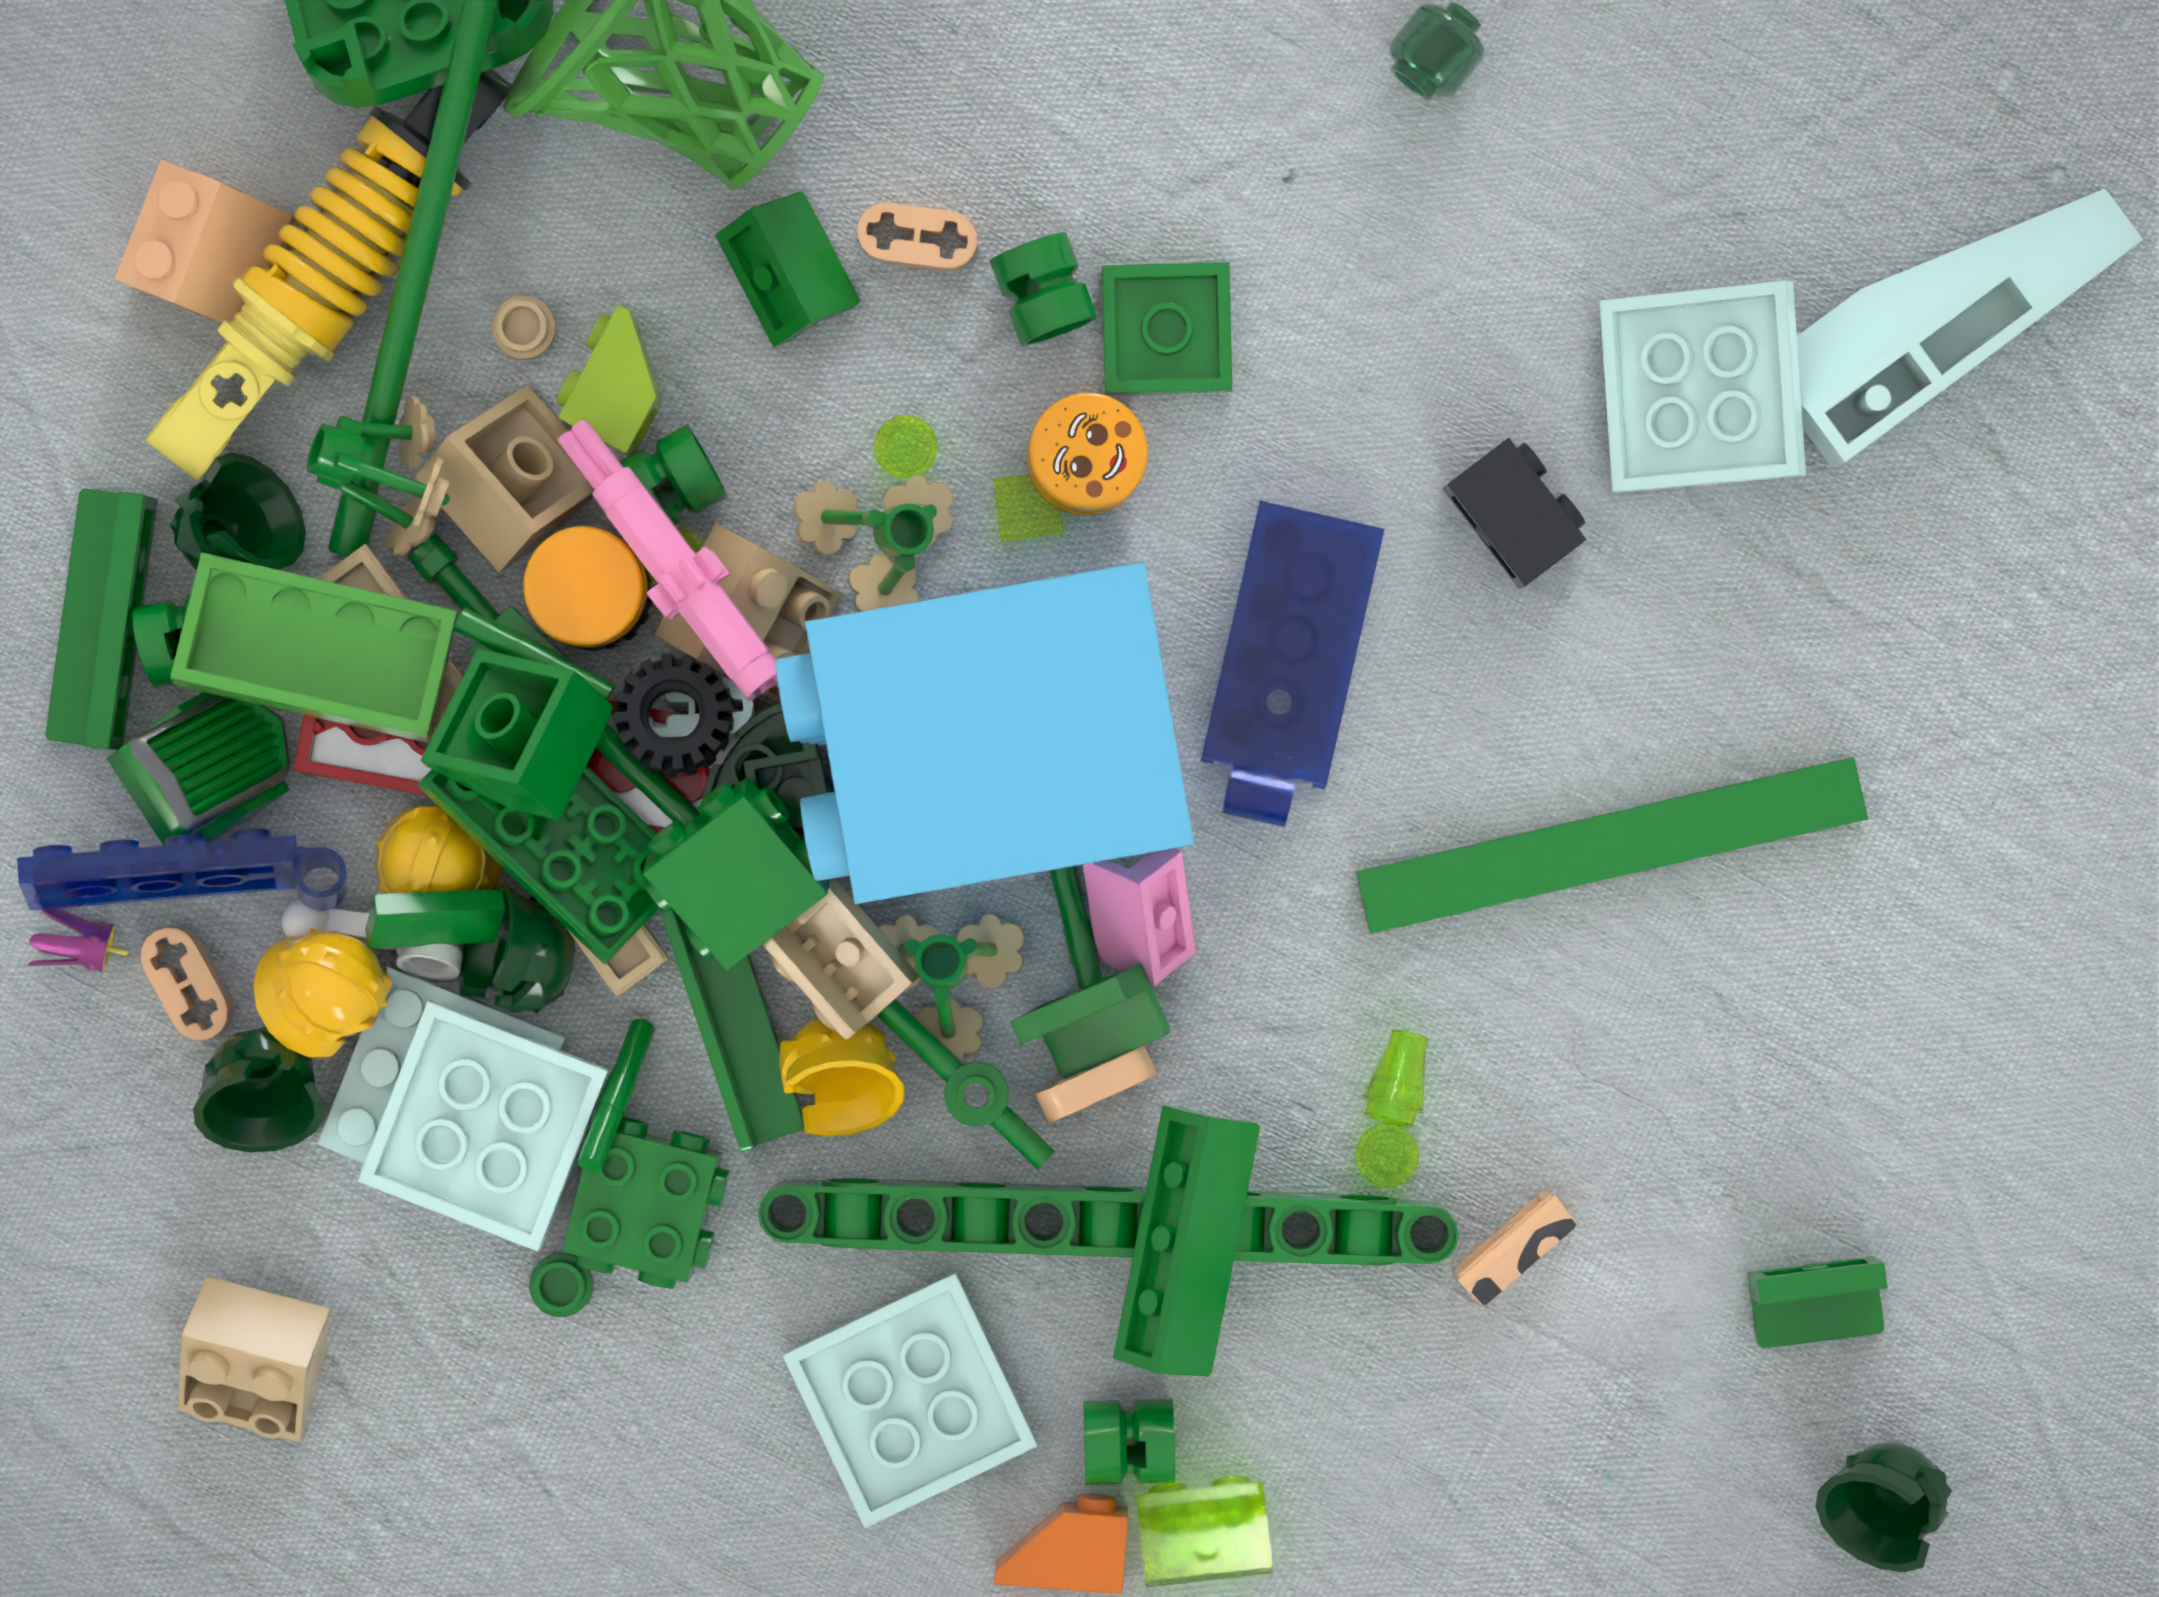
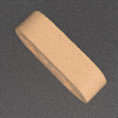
[857,202,978,272]
[140,926,234,1041]
[1034,1045,1157,1123]

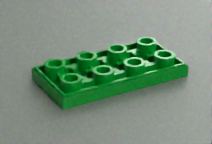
[417,766,660,965]

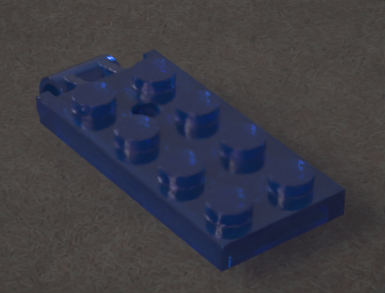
[1200,500,1385,827]
[17,829,347,911]

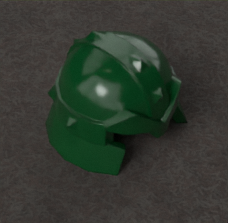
[170,453,306,570]
[459,883,575,1014]
[193,1026,325,1153]
[1815,1443,1952,1572]

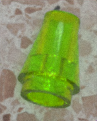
[1361,1029,1429,1128]

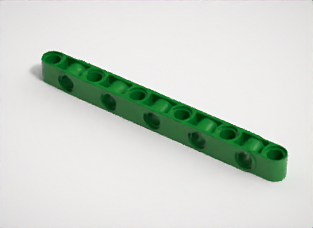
[758,1178,1459,1265]

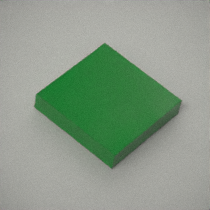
[1102,262,1233,395]

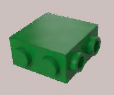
[643,777,830,971]
[562,1117,730,1289]

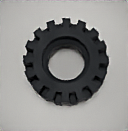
[614,654,734,778]

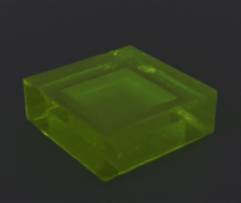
[993,474,1064,543]

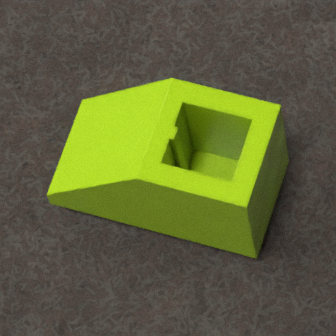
[556,304,663,456]

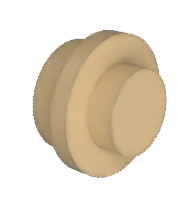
[491,295,556,360]

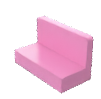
[1082,848,1196,986]

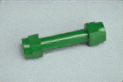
[408,534,500,622]

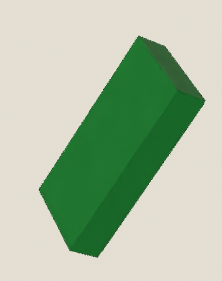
[365,889,506,949]

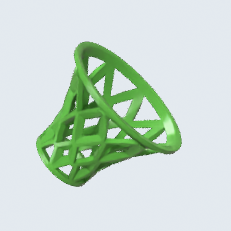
[504,0,824,191]

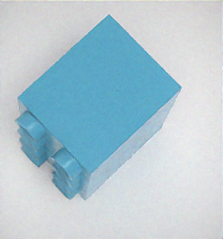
[776,562,1194,904]

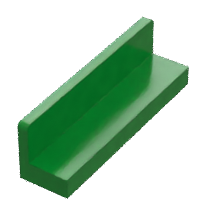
[45,488,158,750]
[659,908,804,1153]
[1113,1105,1260,1377]

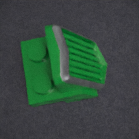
[106,692,291,865]

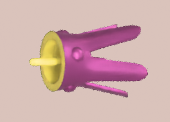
[27,902,129,973]

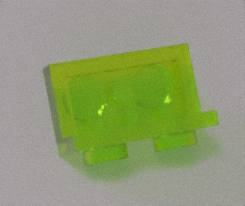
[1136,1476,1273,1588]

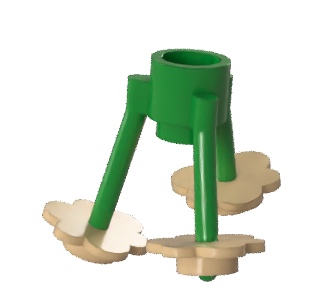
[307,395,450,557]
[793,474,953,612]
[878,914,1025,1062]

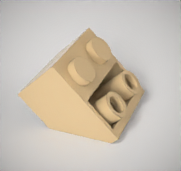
[654,523,844,703]
[178,1276,330,1443]

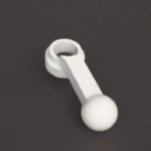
[282,897,463,981]

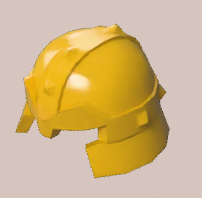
[375,804,502,894]
[253,928,392,1058]
[779,1017,905,1137]

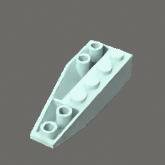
[1797,188,2143,468]

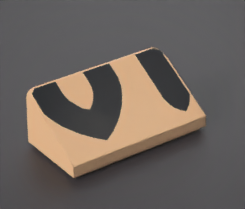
[1453,1190,1576,1305]

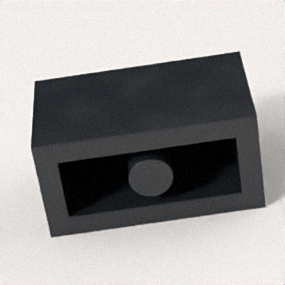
[1442,438,1587,589]

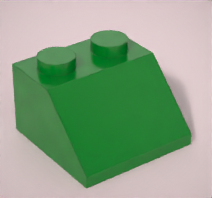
[420,648,615,821]

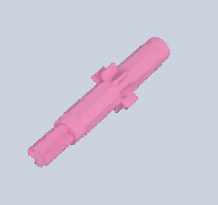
[557,419,778,701]

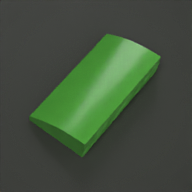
[170,552,458,743]

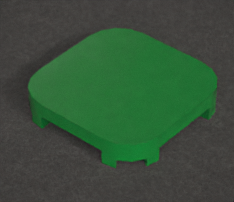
[285,0,554,108]

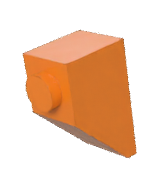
[994,1493,1128,1594]

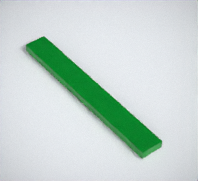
[1355,757,1868,934]

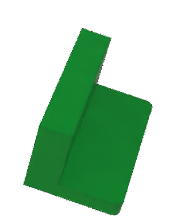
[715,192,860,348]
[1010,962,1170,1078]
[1747,1256,1888,1349]

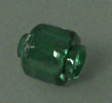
[1389,2,1485,100]

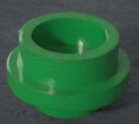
[529,1253,594,1317]

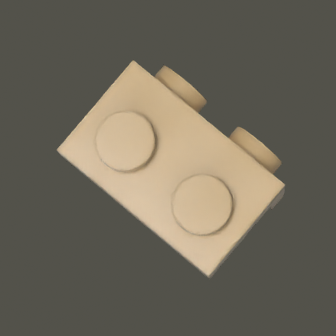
[763,879,920,1039]

